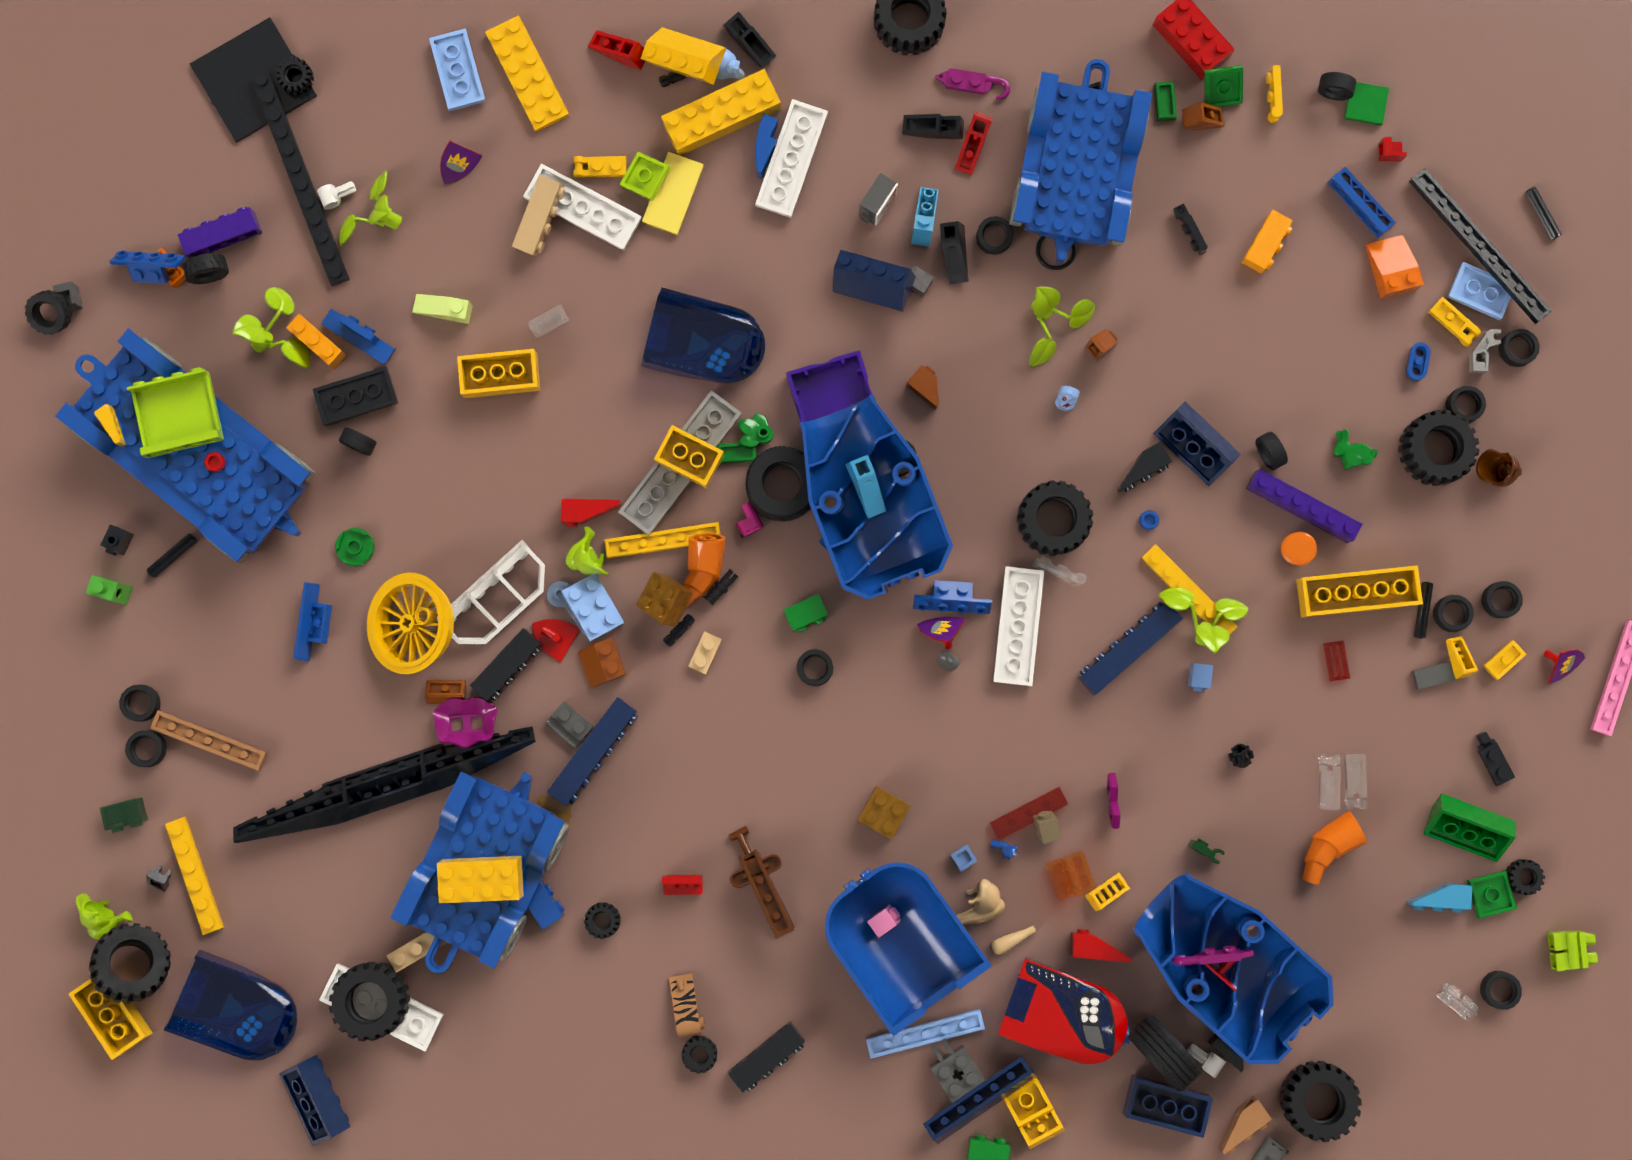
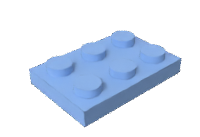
[1447,262,1511,320]
[561,574,624,642]

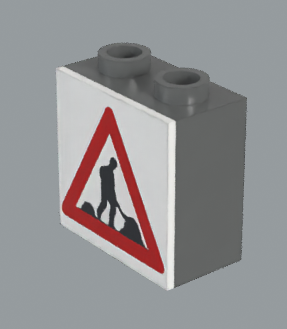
[859,173,898,226]

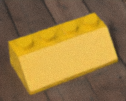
[640,27,726,85]

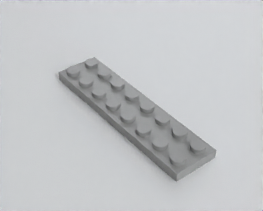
[618,390,742,535]

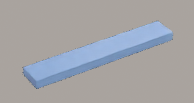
[866,1009,985,1059]

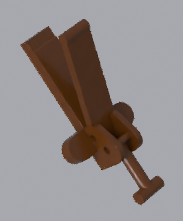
[729,826,795,939]

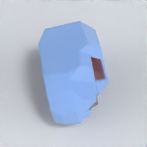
[1055,386,1080,411]

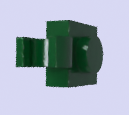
[1188,838,1225,864]

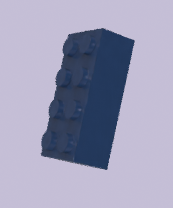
[1122,1074,1213,1138]

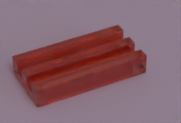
[1323,640,1350,682]

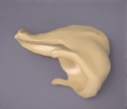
[956,879,1005,925]

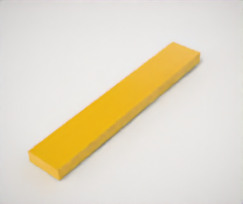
[604,522,721,559]

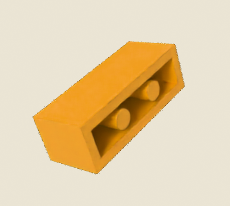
[1241,210,1293,274]
[286,314,347,370]

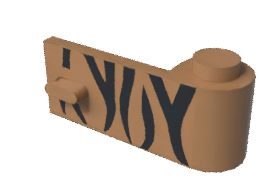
[669,973,705,1038]

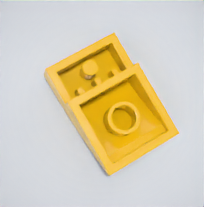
[1004,1073,1065,1150]

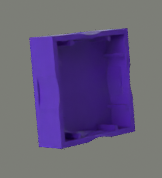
[786,350,876,423]

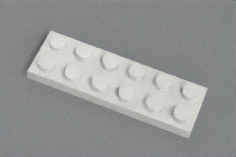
[755,99,828,218]
[523,164,642,251]
[993,566,1044,686]
[319,963,444,1051]

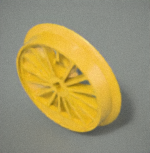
[367,573,454,674]

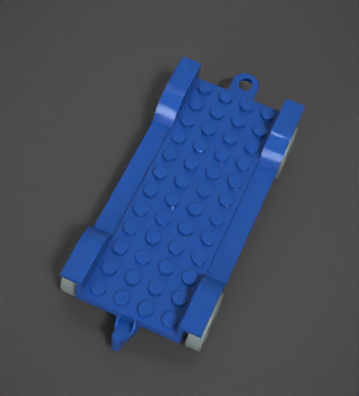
[55,328,316,563]

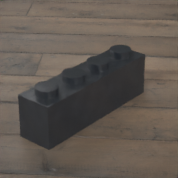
[470,628,543,701]
[728,1021,805,1093]

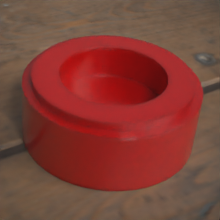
[204,452,226,473]

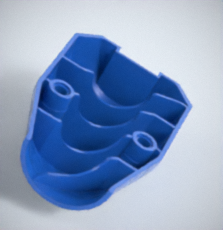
[799,394,953,600]
[1133,872,1334,1064]

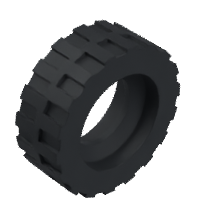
[182,253,229,284]
[25,290,72,335]

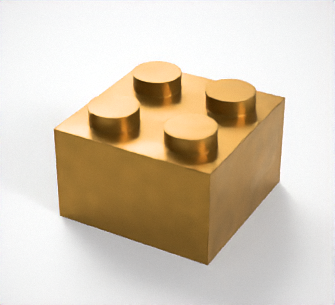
[636,572,693,627]
[857,786,911,840]

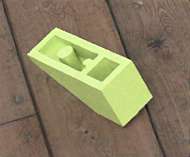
[412,294,473,324]

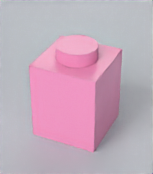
[867,904,901,938]

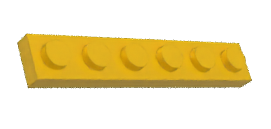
[1141,544,1238,635]
[165,817,224,935]

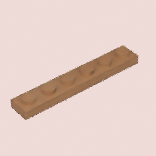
[150,710,268,771]

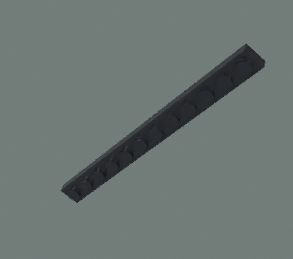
[250,69,350,286]

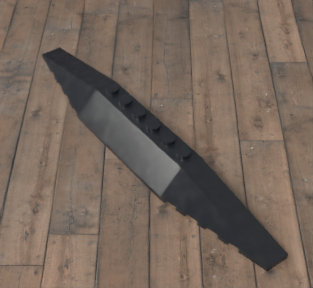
[233,726,536,844]

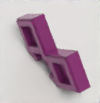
[1107,773,1121,829]

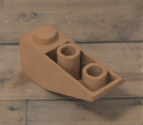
[1219,1096,1272,1154]

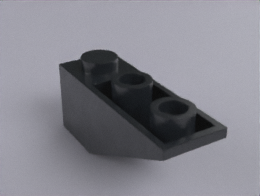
[940,221,969,284]
[1118,442,1172,492]

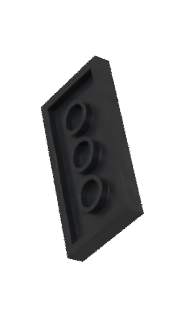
[313,366,399,426]

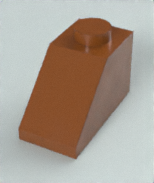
[1182,102,1224,130]
[1085,329,1118,361]
[906,365,939,410]

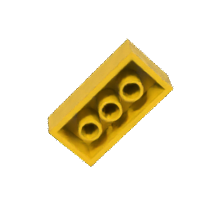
[457,349,541,399]
[437,856,524,903]
[68,979,153,1060]

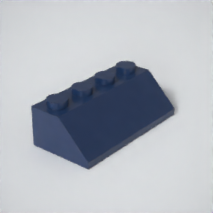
[832,249,916,312]
[1154,401,1241,486]
[279,1055,351,1145]

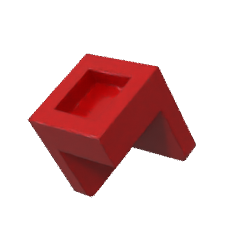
[1378,137,1407,161]

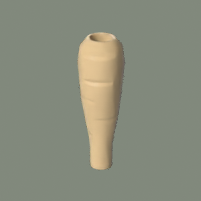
[991,926,1036,955]

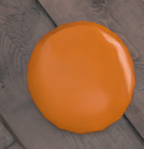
[1281,532,1317,565]

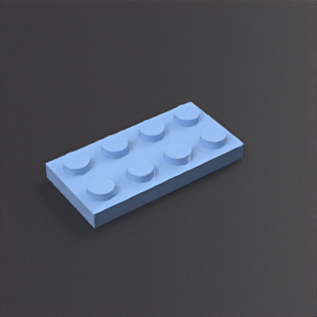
[429,28,486,112]

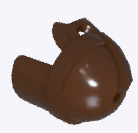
[1476,449,1522,487]

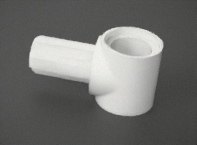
[317,181,356,210]
[1187,1044,1226,1078]

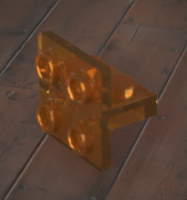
[1047,851,1096,900]

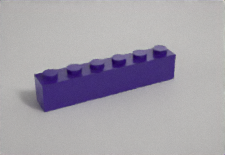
[1246,469,1363,543]

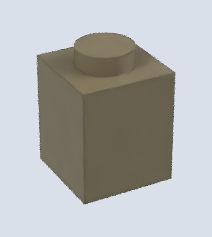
[1033,811,1062,844]

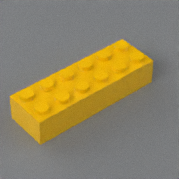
[661,69,781,156]
[1296,565,1423,618]

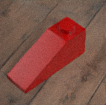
[588,30,645,70]
[954,111,993,175]
[561,499,622,528]
[1070,929,1132,963]

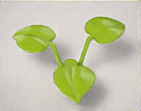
[339,170,402,247]
[232,287,310,369]
[1029,287,1095,367]
[1158,588,1248,654]

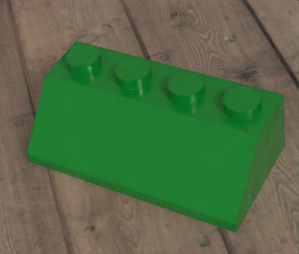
[1424,793,1516,862]

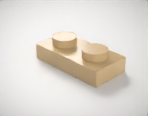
[688,631,722,675]

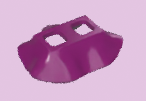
[433,697,498,748]

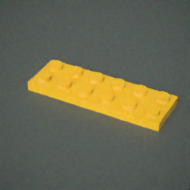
[485,15,570,132]

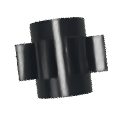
[1228,744,1254,768]

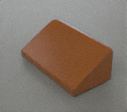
[425,680,466,704]

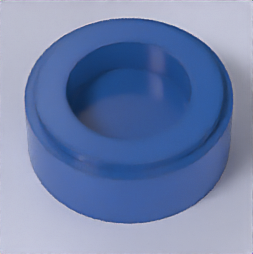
[1139,510,1159,530]

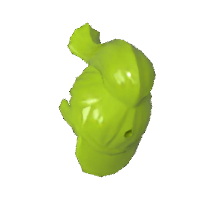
[566,526,609,576]
[75,893,133,940]

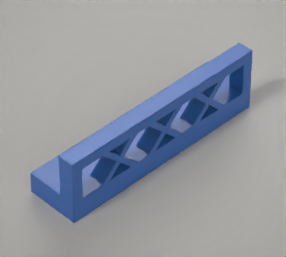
[1327,166,1396,238]

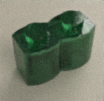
[100,797,148,833]

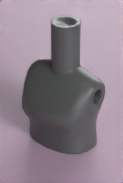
[937,650,960,672]

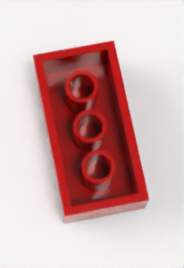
[1153,0,1235,80]

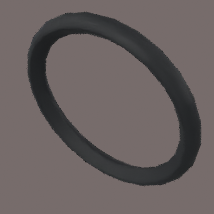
[1036,236,1076,270]

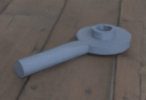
[547,581,586,636]

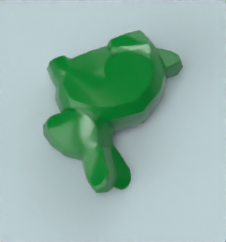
[1333,429,1378,470]

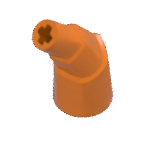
[683,533,726,608]
[1302,810,1367,885]

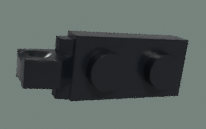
[1173,203,1208,256]
[1476,732,1515,786]

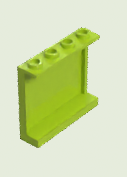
[126,367,224,458]

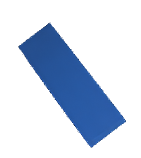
[755,113,778,179]

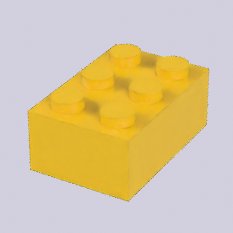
[654,425,725,489]

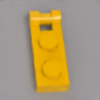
[1266,65,1283,123]
[573,156,627,178]
[1428,296,1481,347]

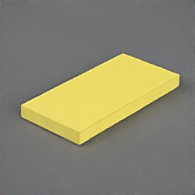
[642,152,704,236]

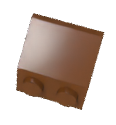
[578,637,627,688]

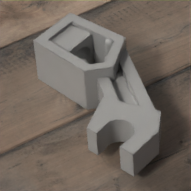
[1469,329,1501,374]

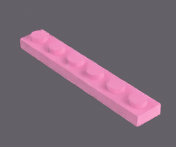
[1590,620,1632,736]

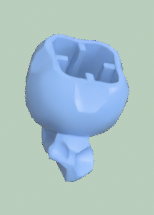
[716,46,745,80]

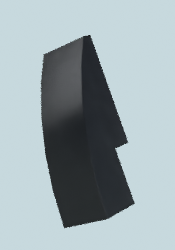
[722,11,776,68]
[902,114,964,139]

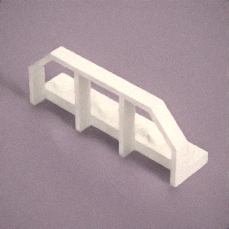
[437,540,545,644]

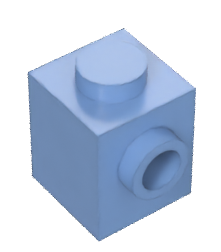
[1188,663,1213,692]

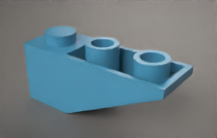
[911,187,939,247]
[845,455,886,519]
[1406,883,1472,913]

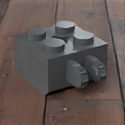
[930,1038,985,1103]

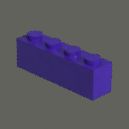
[177,207,262,259]

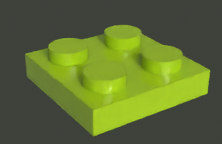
[620,152,671,201]

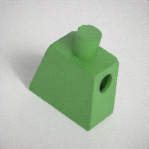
[86,575,133,605]

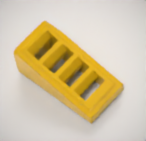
[94,404,126,447]
[1446,636,1478,680]
[1085,872,1130,911]

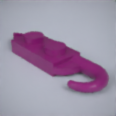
[935,68,1010,99]
[1172,946,1254,965]

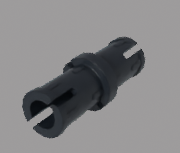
[704,569,739,605]

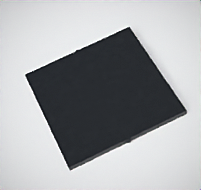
[190,17,317,143]

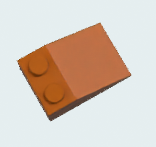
[1365,235,1424,299]

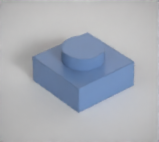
[950,844,977,871]

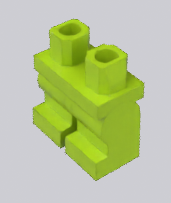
[1547,930,1598,972]

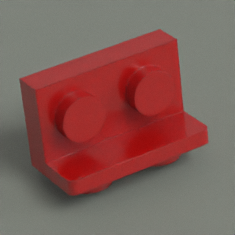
[662,875,703,895]

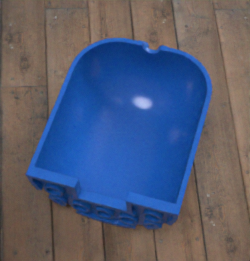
[825,862,992,1037]

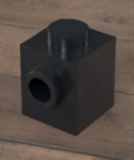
[100,524,134,556]

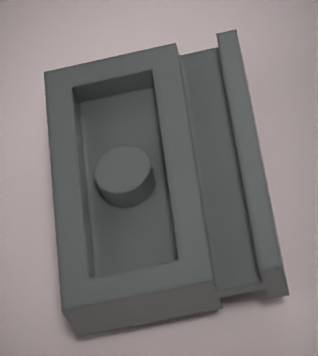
[546,701,594,748]

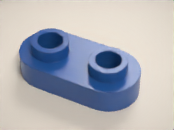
[1406,342,1431,381]

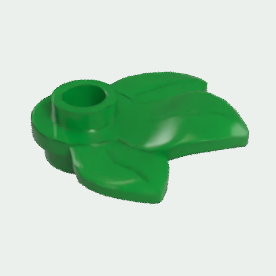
[738,413,774,448]

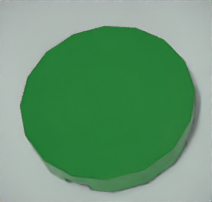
[335,528,375,567]

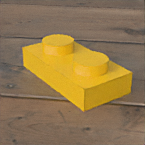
[1483,640,1527,680]

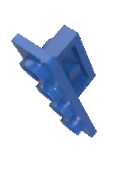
[109,250,186,284]
[321,308,396,365]
[913,580,992,614]
[293,582,332,661]

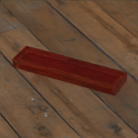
[990,787,1068,840]

